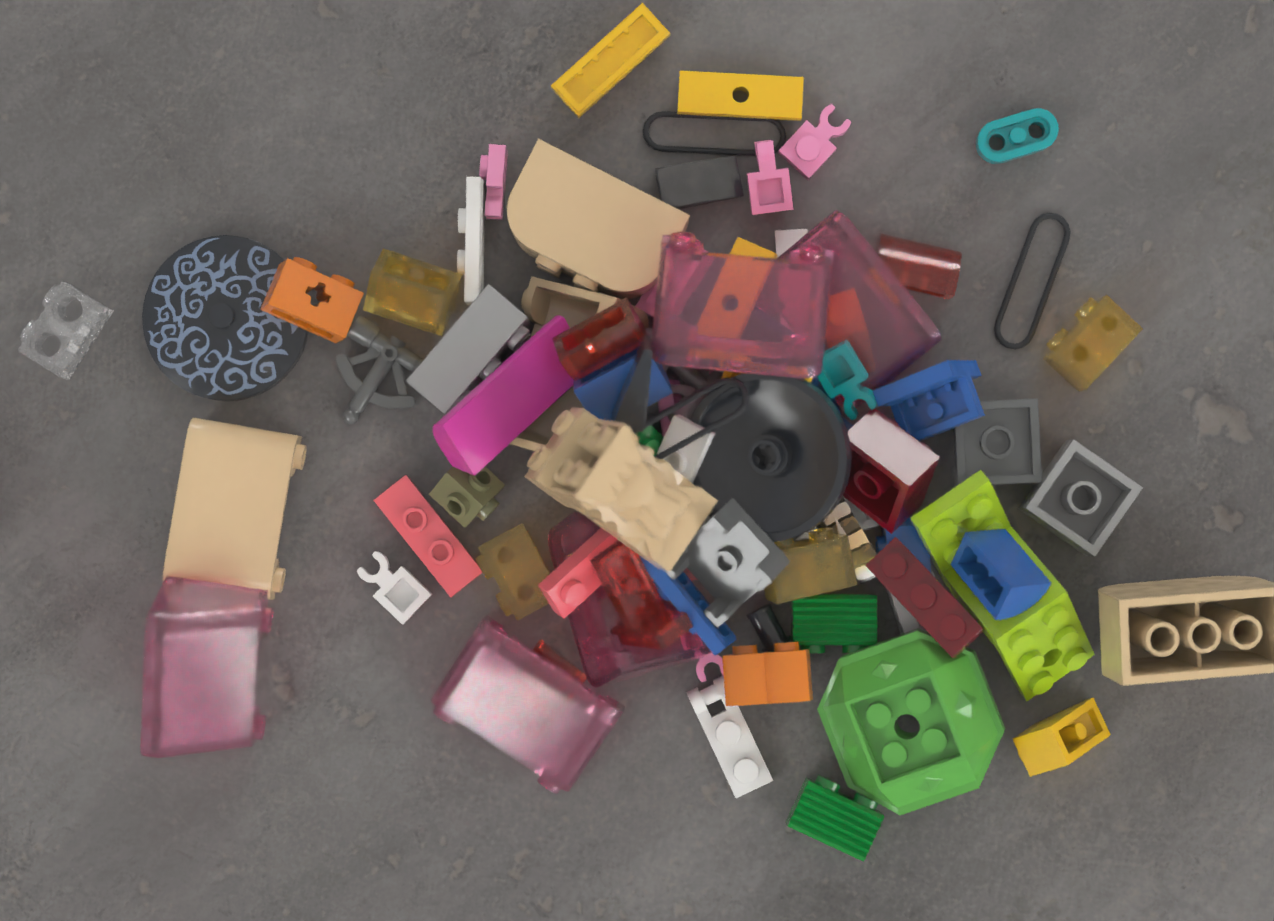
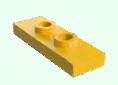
[551,3,670,118]

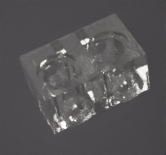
[17,280,114,380]

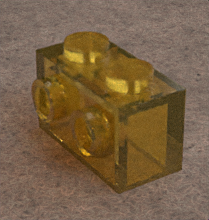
[363,248,462,336]
[1043,295,1143,392]
[476,523,551,621]
[764,528,857,604]

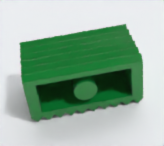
[791,594,877,653]
[785,774,884,862]

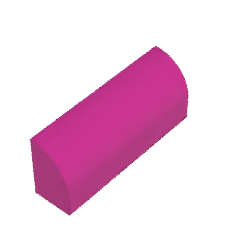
[432,315,592,476]

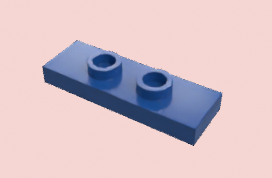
[634,554,737,656]

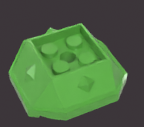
[817,628,1005,815]

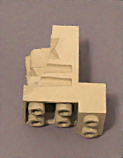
[524,407,718,572]

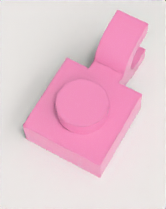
[746,140,794,215]

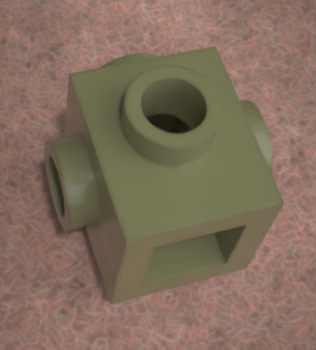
[429,467,505,528]

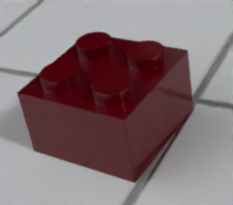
[843,408,940,534]

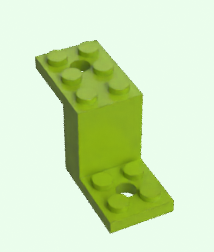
[910,470,1095,701]

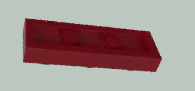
[865,537,985,659]

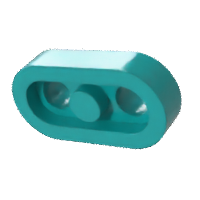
[975,108,1059,164]

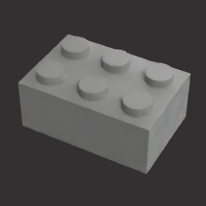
[406,284,531,415]

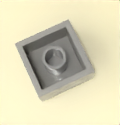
[1018,439,1143,557]

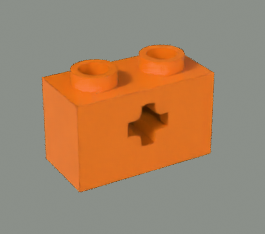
[260,257,364,343]

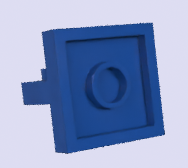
[873,360,985,442]

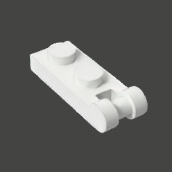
[686,676,773,798]

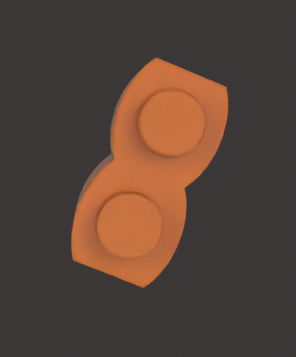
[722,642,813,706]

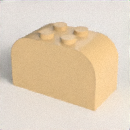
[507,139,690,299]
[1098,576,1274,686]

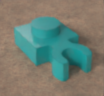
[809,339,877,420]

